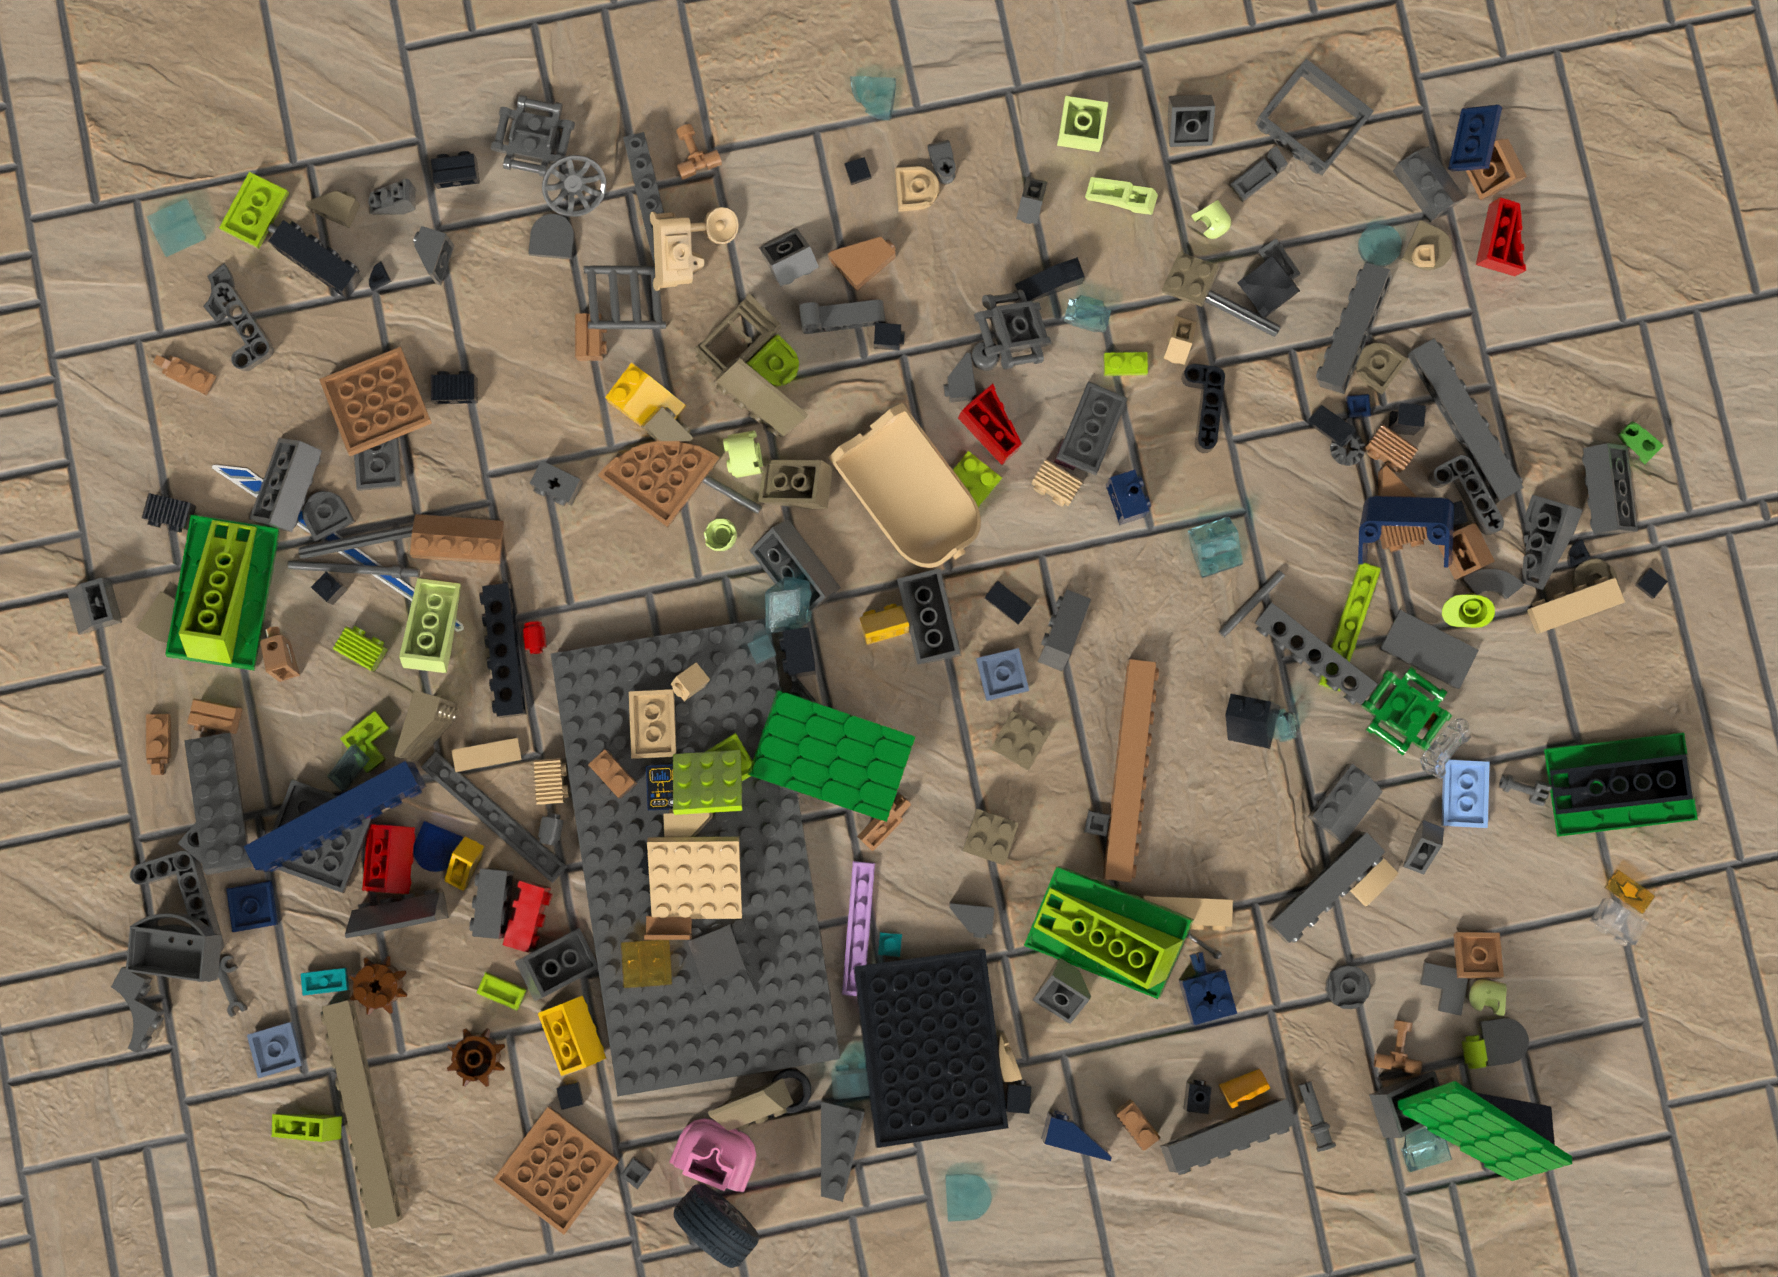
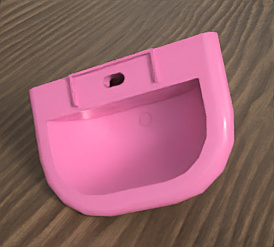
[669,1118,756,1192]

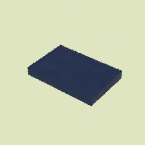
[1448,104,1502,172]

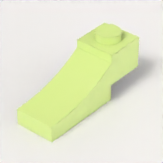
[1085,177,1158,215]

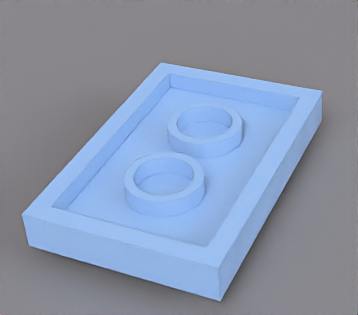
[1441,759,1490,828]

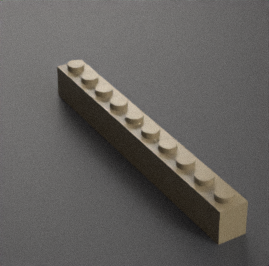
[321,1000,403,1229]

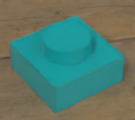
[878,932,902,957]

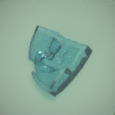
[850,76,896,121]

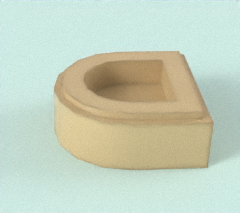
[1411,244,1435,267]

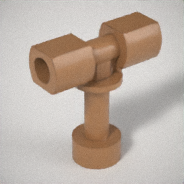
[676,124,722,180]
[1373,1020,1422,1075]

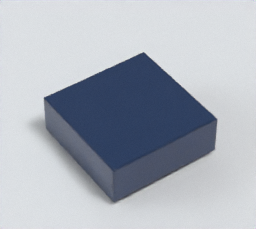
[1346,394,1371,419]

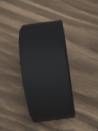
[771,1069,812,1113]

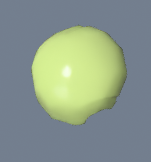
[704,518,737,551]

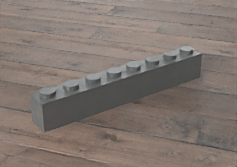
[1407,338,1524,504]

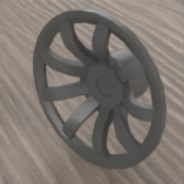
[542,155,606,217]

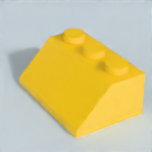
[538,995,607,1076]

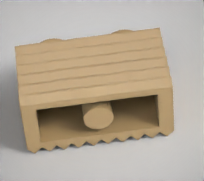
[1031,459,1083,507]
[534,758,569,805]

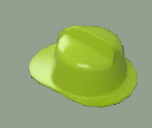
[1442,593,1495,628]

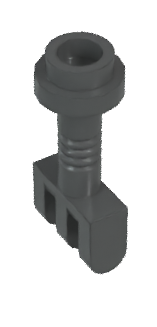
[1499,774,1552,806]

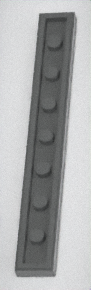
[421,751,568,883]

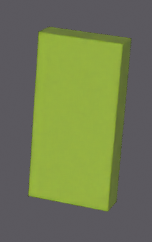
[476,972,527,1011]

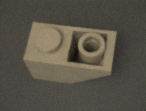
[641,407,693,441]

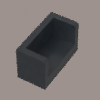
[1388,403,1426,436]

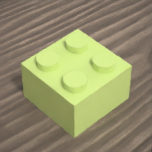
[1057,96,1108,152]

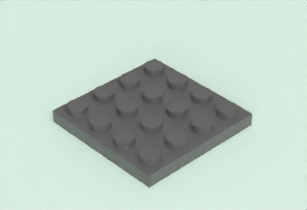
[272,780,373,893]

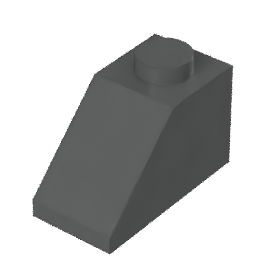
[1016,177,1047,224]
[943,353,976,403]
[1403,820,1444,875]
[949,903,994,938]

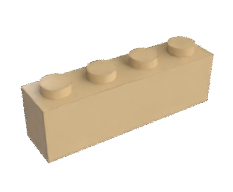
[1527,576,1625,634]
[1141,896,1233,931]

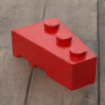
[958,383,1022,465]
[502,880,553,953]

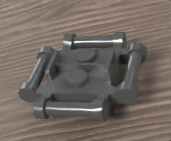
[491,95,575,177]
[974,289,1052,369]

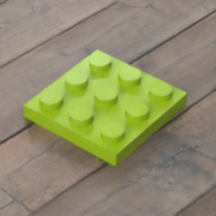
[673,750,742,815]

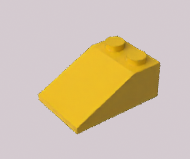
[605,363,686,426]
[859,604,909,645]

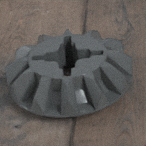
[1330,433,1365,466]

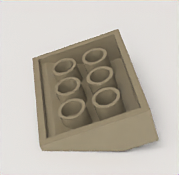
[714,358,808,437]
[394,690,459,761]

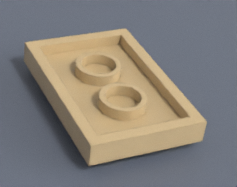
[629,689,677,759]

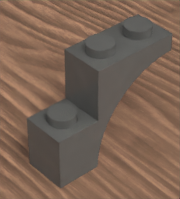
[111,967,164,1053]

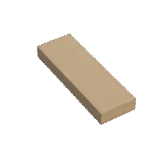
[451,738,522,772]

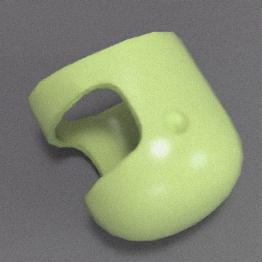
[1191,200,1231,239]
[1469,979,1507,1016]

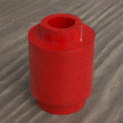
[523,621,547,654]

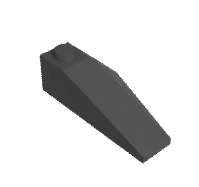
[1522,495,1582,590]

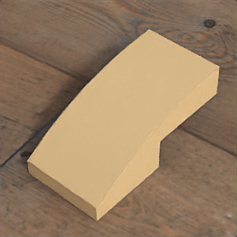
[1350,858,1399,907]

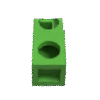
[1618,421,1664,464]

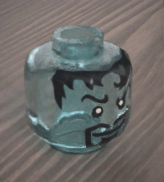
[1273,709,1300,743]

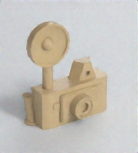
[650,207,739,291]

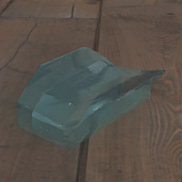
[1063,295,1111,333]
[1401,1128,1452,1172]

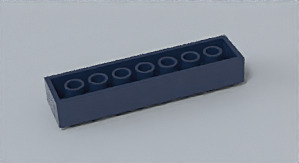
[244,761,427,872]

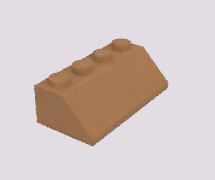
[410,514,504,564]

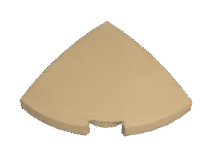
[998,1032,1022,1082]

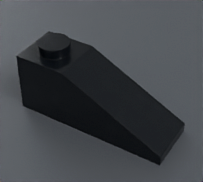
[1015,257,1085,301]

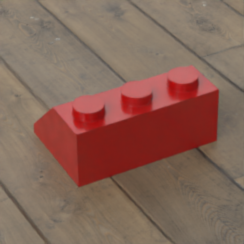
[362,824,415,894]

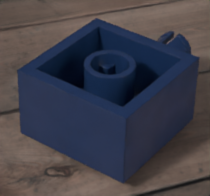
[1106,469,1151,526]
[1179,952,1238,1025]

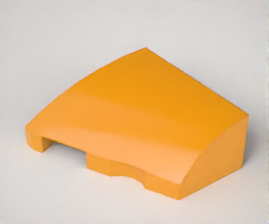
[1219,1069,1270,1108]

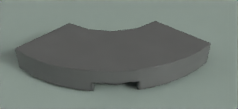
[203,263,235,324]
[1461,569,1524,599]

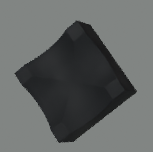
[1237,256,1300,318]

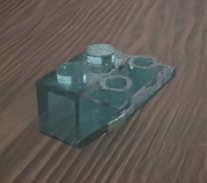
[1188,516,1243,578]

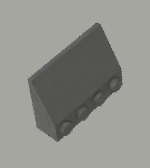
[345,889,449,938]

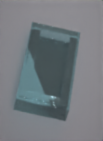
[327,744,370,791]

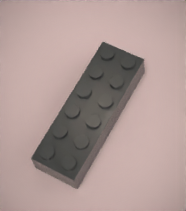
[184,733,252,875]

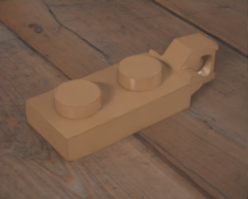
[153,355,216,396]
[146,714,171,775]
[857,794,912,851]

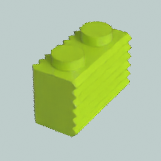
[333,625,388,672]

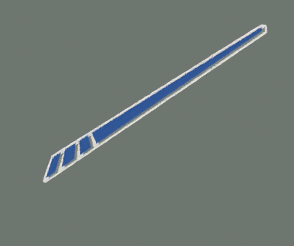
[212,465,464,632]

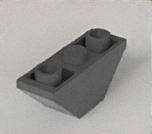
[368,179,416,215]

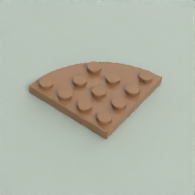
[598,441,720,528]

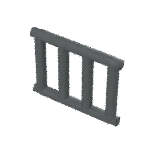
[583,265,666,329]

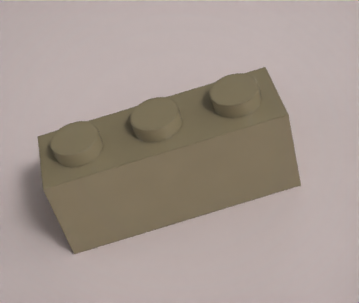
[708,1078,793,1131]

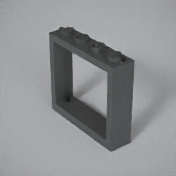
[1255,59,1374,176]

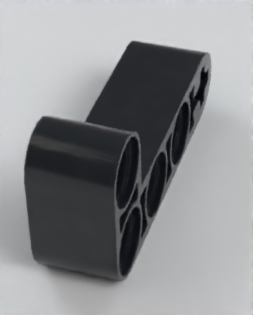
[1181,364,1225,453]

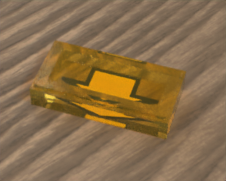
[1604,870,1655,914]

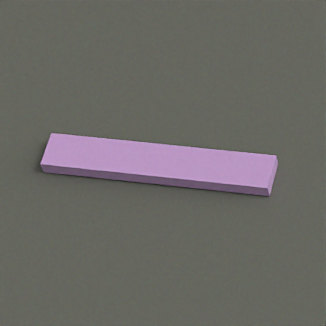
[842,861,875,996]

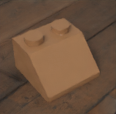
[1466,139,1527,200]

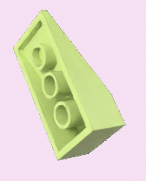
[399,578,461,673]

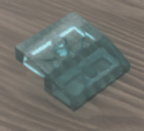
[147,198,207,257]

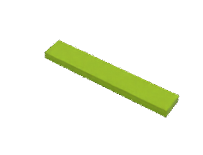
[1318,563,1381,691]

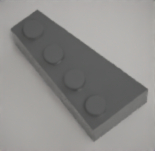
[821,1099,865,1202]

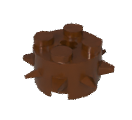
[349,956,408,1015]
[447,1028,505,1087]

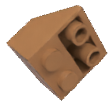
[1438,522,1495,580]

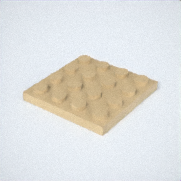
[647,837,742,919]

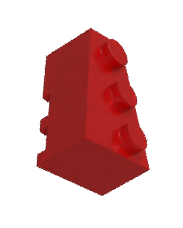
[1476,197,1526,277]

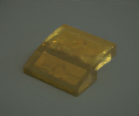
[621,940,672,988]

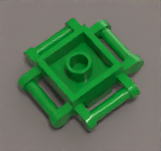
[1361,666,1452,756]

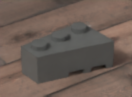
[1038,590,1091,671]

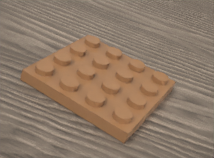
[319,347,432,456]
[493,1106,620,1235]

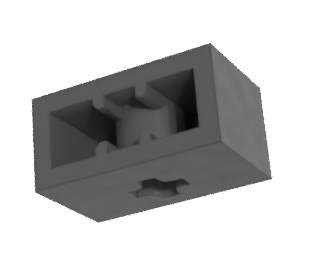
[529,460,583,506]

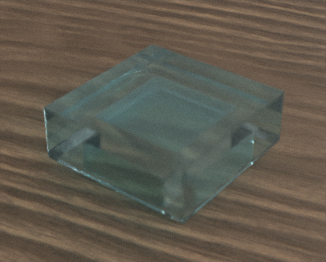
[747,635,777,664]

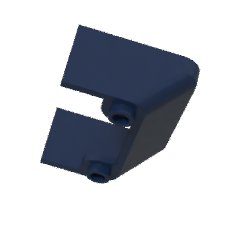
[1358,496,1454,568]

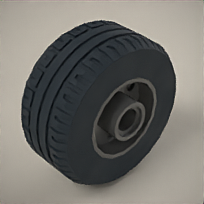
[674,1184,759,1268]

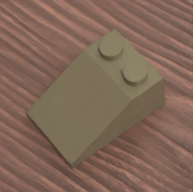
[758,460,833,509]

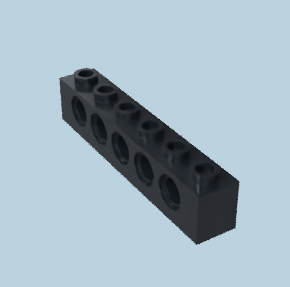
[479,583,527,718]

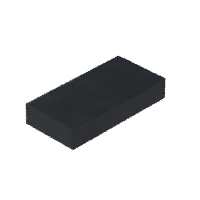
[1308,405,1356,447]
[984,581,1032,625]

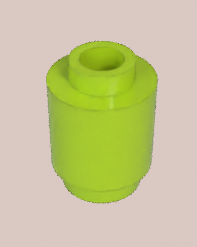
[1462,1035,1488,1069]

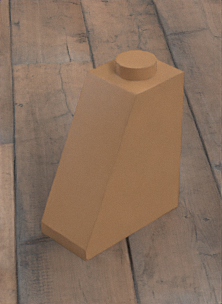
[828,237,896,291]

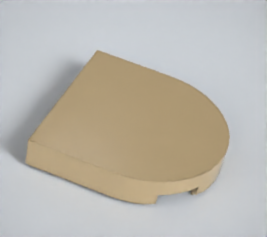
[895,166,939,211]

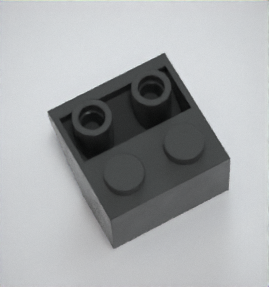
[67,578,122,635]

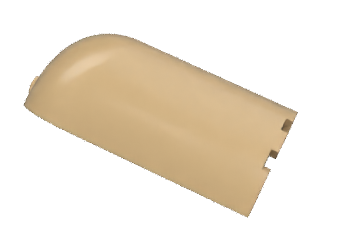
[828,403,981,568]

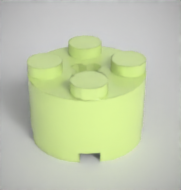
[723,430,763,478]

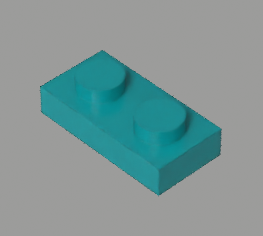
[300,968,349,996]

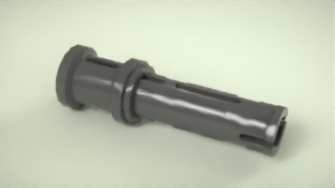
[1298,1081,1336,1152]

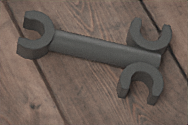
[207,955,247,1017]

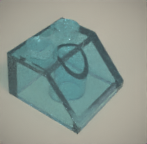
[765,577,812,633]

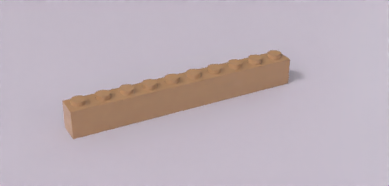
[1102,659,1159,882]

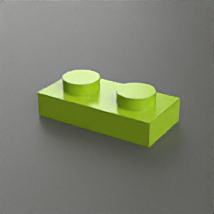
[1103,352,1148,376]

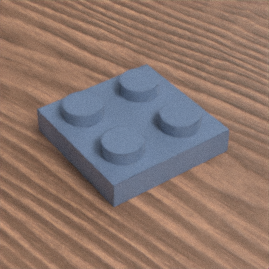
[976,648,1029,701]
[247,1022,304,1078]

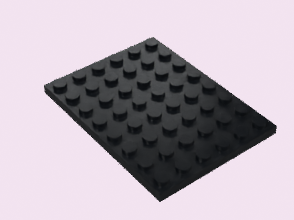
[853,949,1009,1148]

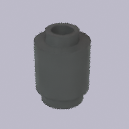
[538,812,564,846]

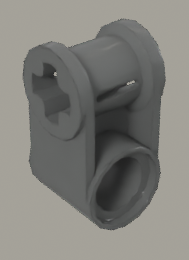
[927,140,956,184]

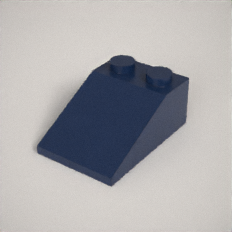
[1041,1110,1112,1161]

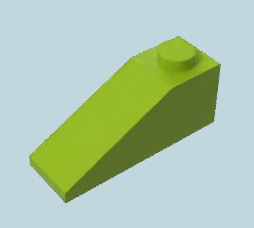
[271,1114,342,1142]

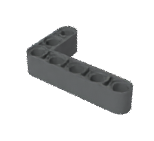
[130,851,224,953]

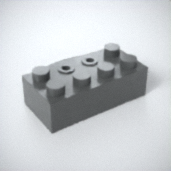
[126,913,222,982]

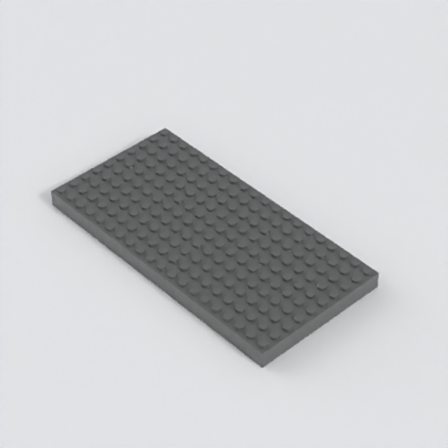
[551,618,840,1097]

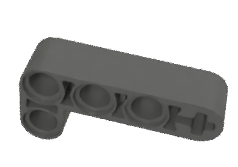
[213,283,274,371]
[799,300,886,334]
[1428,455,1504,535]

